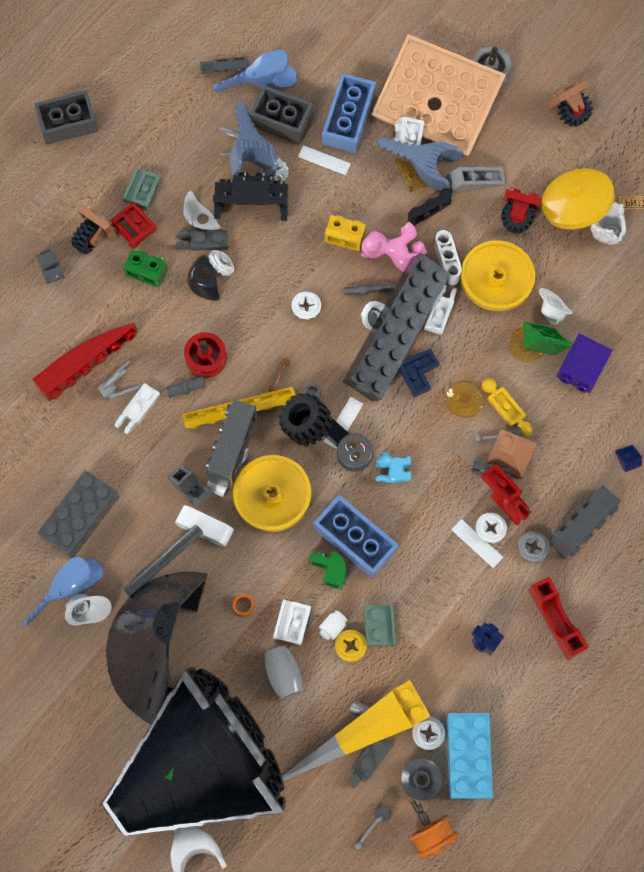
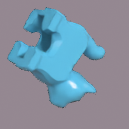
[375,452,411,484]

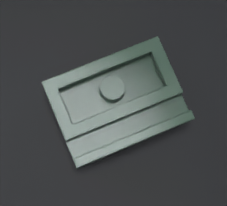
[123,168,161,209]
[363,605,396,647]

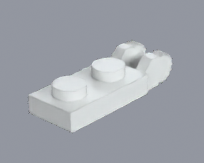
[424,285,457,335]
[115,383,160,435]

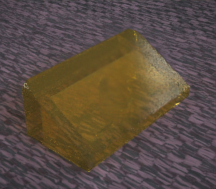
[395,157,426,192]

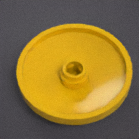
[541,168,615,230]
[460,241,535,311]
[233,455,312,532]

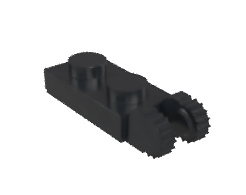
[408,189,452,226]

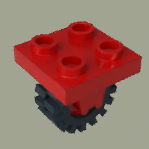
[501,188,542,233]

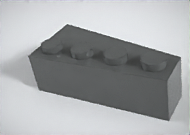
[549,485,620,559]

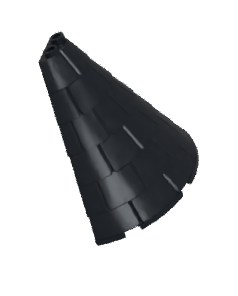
[106,572,208,724]
[102,667,286,836]

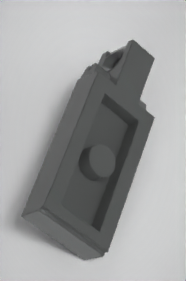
[200,56,249,74]
[348,739,393,788]

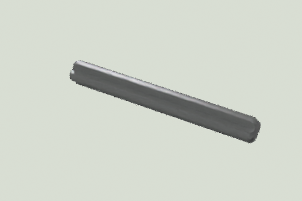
[124,525,203,596]

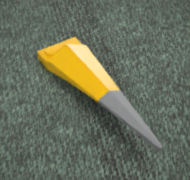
[282,680,431,781]

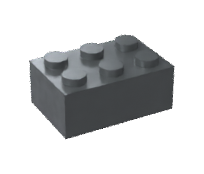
[250,86,313,144]
[34,90,98,145]

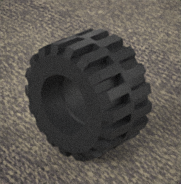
[279,393,332,446]

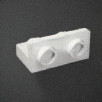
[392,117,424,154]

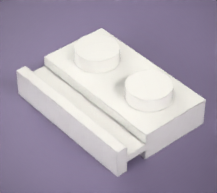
[273,599,311,646]

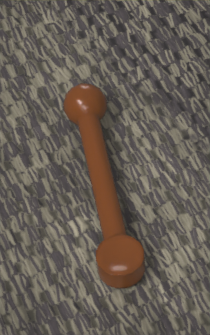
[269,358,290,392]

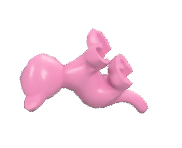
[361,222,427,271]

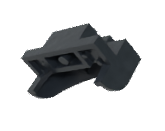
[213,172,288,221]

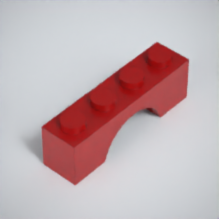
[528,577,589,661]

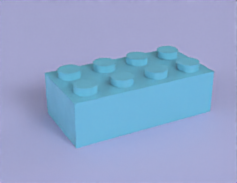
[446,713,493,800]

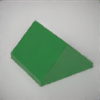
[523,321,572,356]

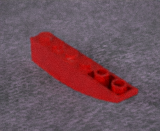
[32,323,138,402]

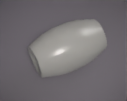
[265,646,303,700]

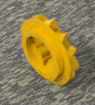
[335,630,367,662]

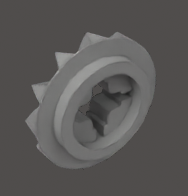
[518,531,550,563]

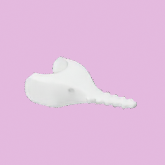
[170,826,227,872]

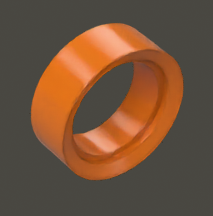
[233,594,255,617]

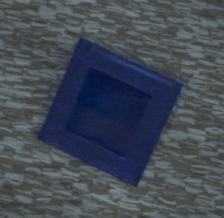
[615,445,642,472]

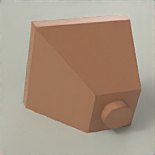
[486,428,537,479]

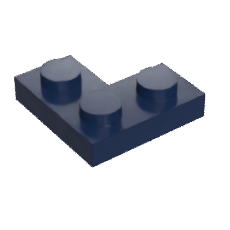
[399,348,439,398]

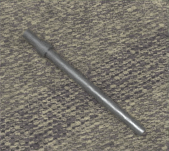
[344,281,451,296]

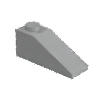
[447,167,506,192]

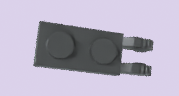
[176,230,228,251]

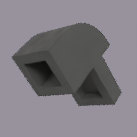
[36,248,65,284]
[168,464,213,508]

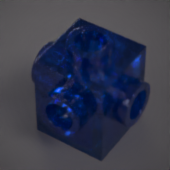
[471,622,505,656]

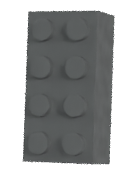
[205,399,257,489]
[37,470,119,559]

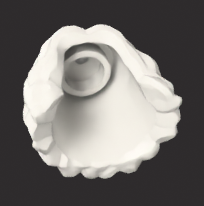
[590,202,626,245]

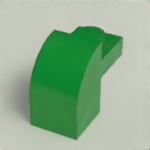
[309,551,346,590]

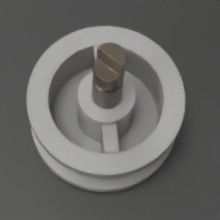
[472,47,511,87]

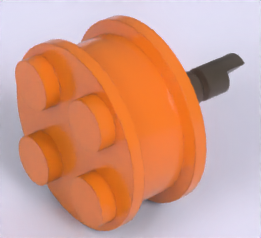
[408,800,459,859]

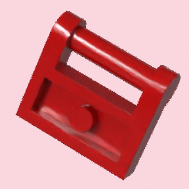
[110,202,157,249]

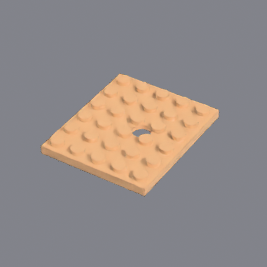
[371,34,506,157]

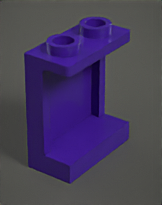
[556,333,612,393]

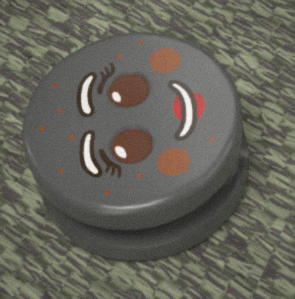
[337,434,373,472]

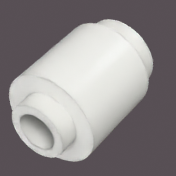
[319,610,348,641]

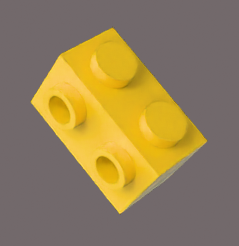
[324,215,366,251]

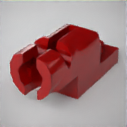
[480,464,532,526]

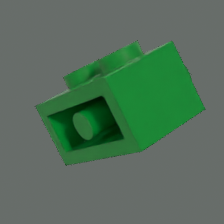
[123,249,167,288]

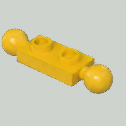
[481,378,532,437]

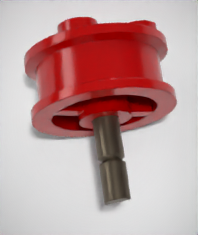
[184,332,227,378]

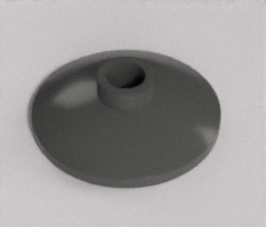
[401,758,442,801]

